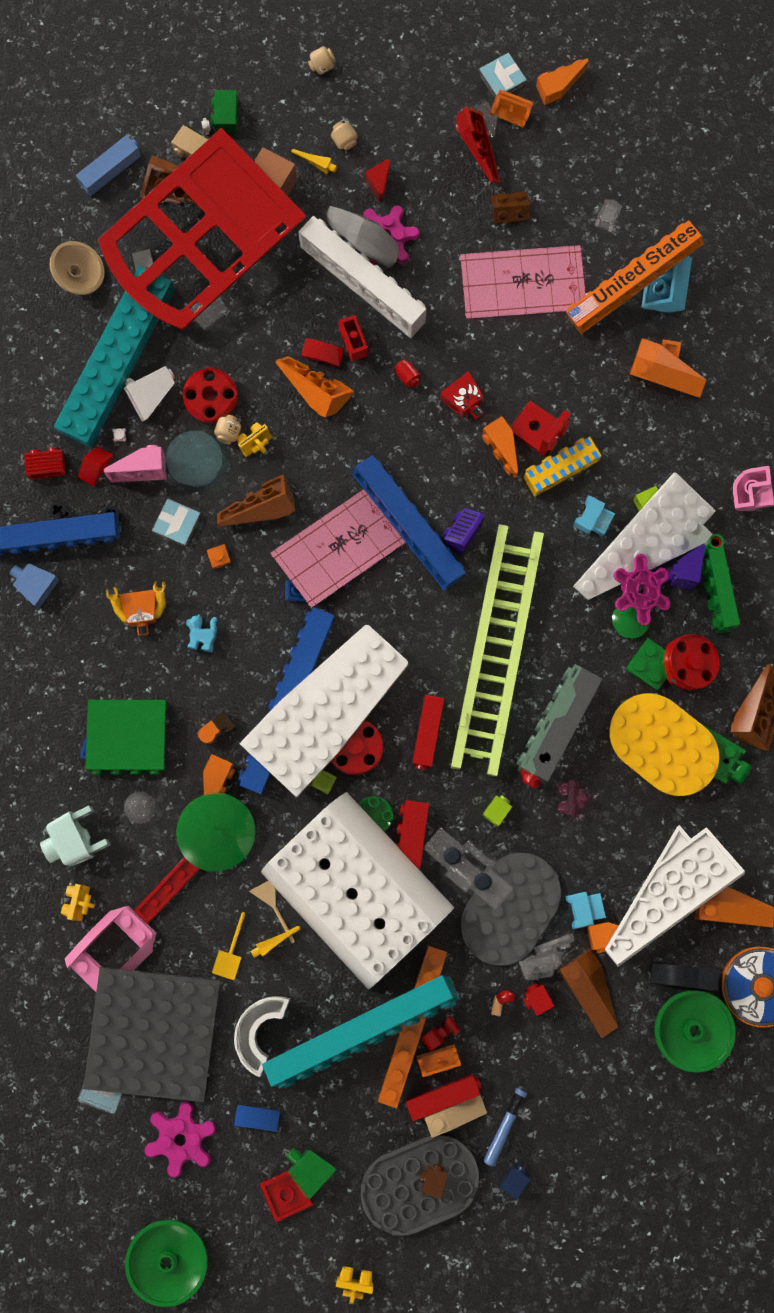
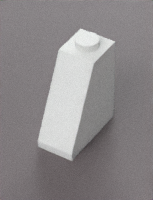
[124,366,175,422]

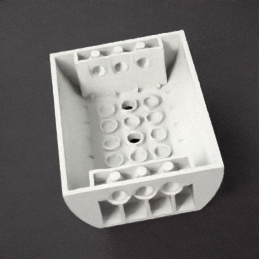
[261,792,454,990]

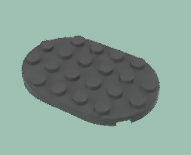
[461,853,561,965]
[361,1135,479,1236]

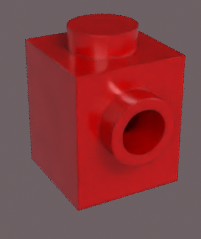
[523,983,554,1016]

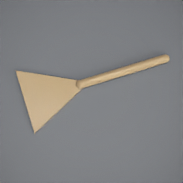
[249,881,295,943]

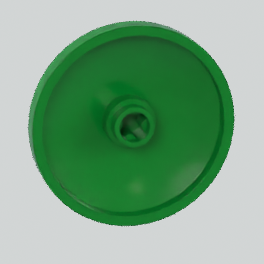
[176,793,255,871]
[654,990,736,1072]
[125,1219,208,1307]

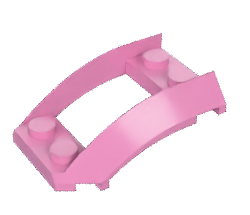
[65,906,156,992]

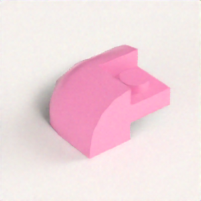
[733,466,774,511]

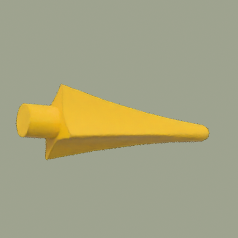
[291,149,337,174]
[251,926,300,958]

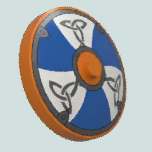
[721,947,774,1027]

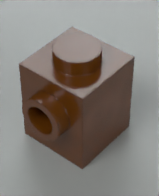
[420,1163,448,1198]

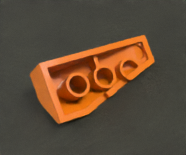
[629,338,706,398]
[276,356,354,417]
[695,887,774,927]

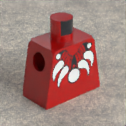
[440,372,484,420]

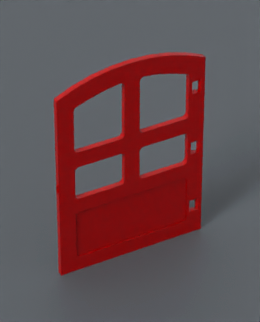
[98,128,306,330]

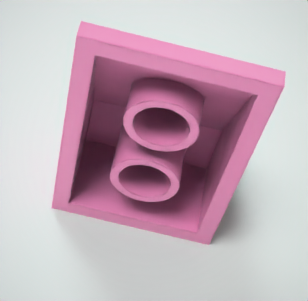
[104,445,167,483]

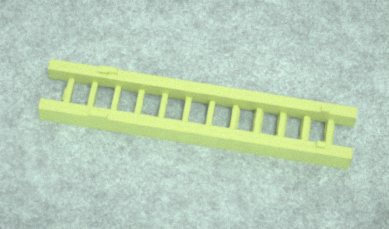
[451,524,544,777]

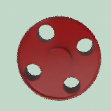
[182,367,238,424]
[664,634,720,691]
[331,720,383,776]

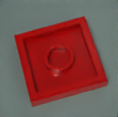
[260,1170,313,1222]

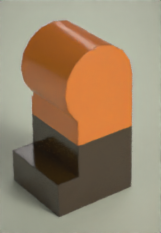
[198,711,237,744]

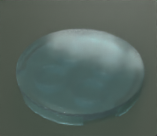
[166,431,223,487]

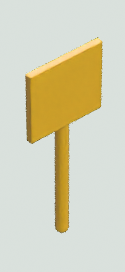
[212,912,245,980]

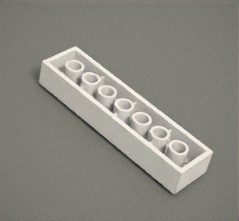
[299,216,426,338]

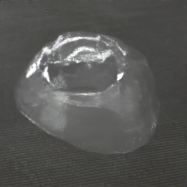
[124,791,155,823]

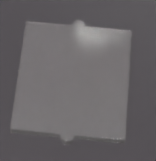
[190,297,229,331]

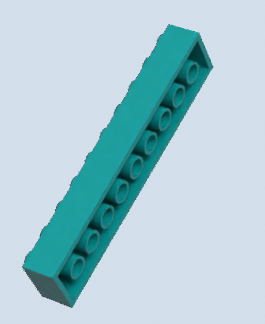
[54,266,175,449]
[262,975,460,1089]

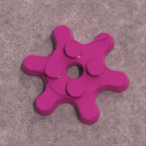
[363,206,420,266]
[613,554,671,625]
[145,1101,217,1178]

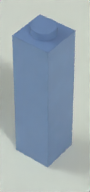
[76,135,141,196]

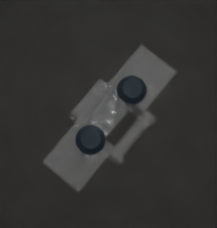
[423,827,513,910]

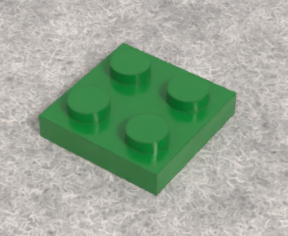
[625,638,667,691]

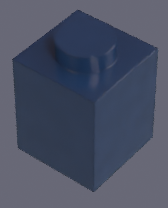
[499,1164,530,1200]

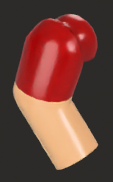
[491,990,515,1016]

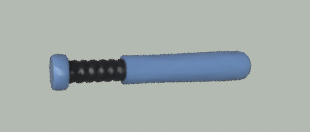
[484,1088,527,1166]

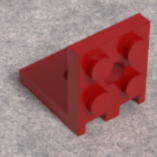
[510,401,571,457]

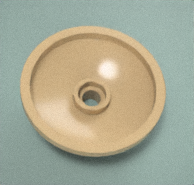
[50,241,104,295]

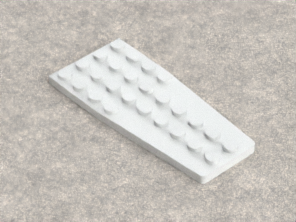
[240,625,408,797]

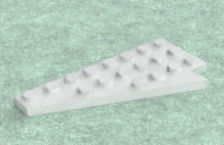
[573,473,715,600]
[605,825,745,967]

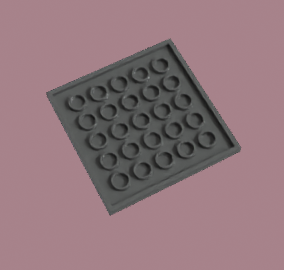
[83,967,220,1102]

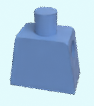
[10,564,59,609]

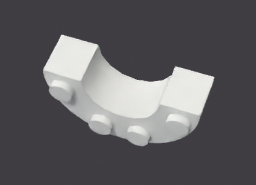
[234,996,290,1077]

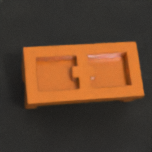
[490,89,533,128]
[417,1044,461,1077]

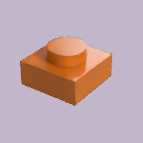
[662,339,682,358]
[207,544,231,569]

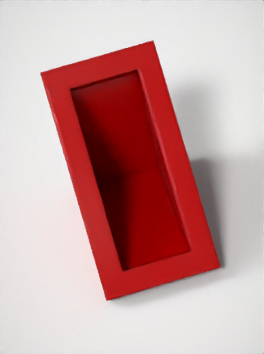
[365,159,390,202]
[78,446,114,487]

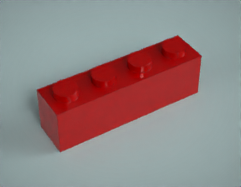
[396,800,429,871]

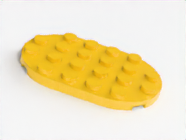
[610,693,719,796]

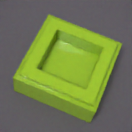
[311,770,337,794]

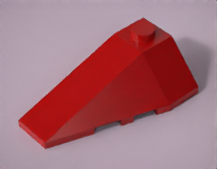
[456,107,501,184]

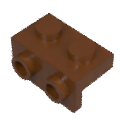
[491,191,530,223]

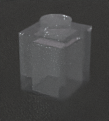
[595,199,622,232]

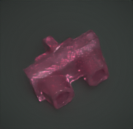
[558,780,590,817]

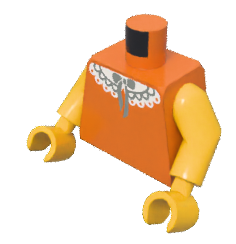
[106,581,166,636]

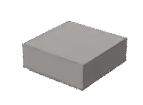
[132,249,153,270]

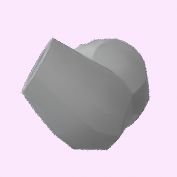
[327,206,399,268]

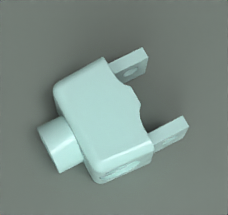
[40,806,110,866]

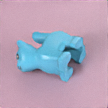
[186,614,218,653]

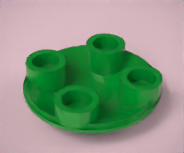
[612,607,650,638]
[358,796,393,832]

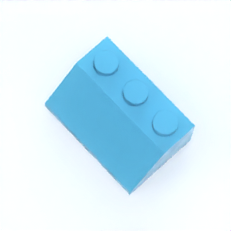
[641,256,692,313]

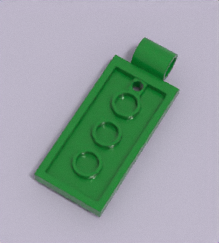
[702,724,752,784]

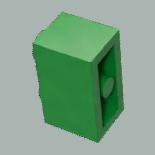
[211,90,238,133]

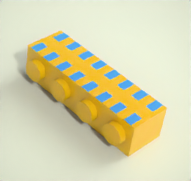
[524,437,601,497]

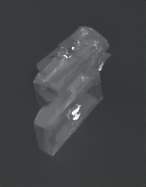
[519,933,575,981]

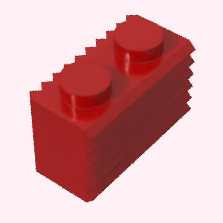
[339,315,368,361]
[24,447,66,480]

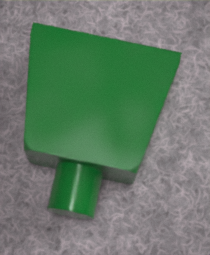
[286,1147,336,1199]

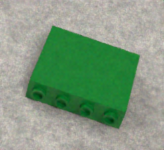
[86,700,168,775]

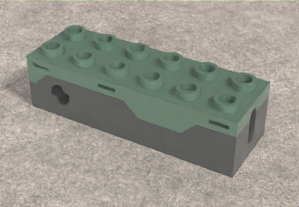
[516,664,602,789]

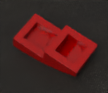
[301,338,344,368]

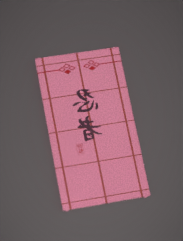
[460,245,585,319]
[271,489,406,608]

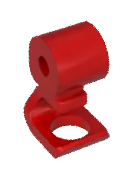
[421,1015,460,1051]

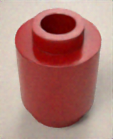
[394,359,421,388]

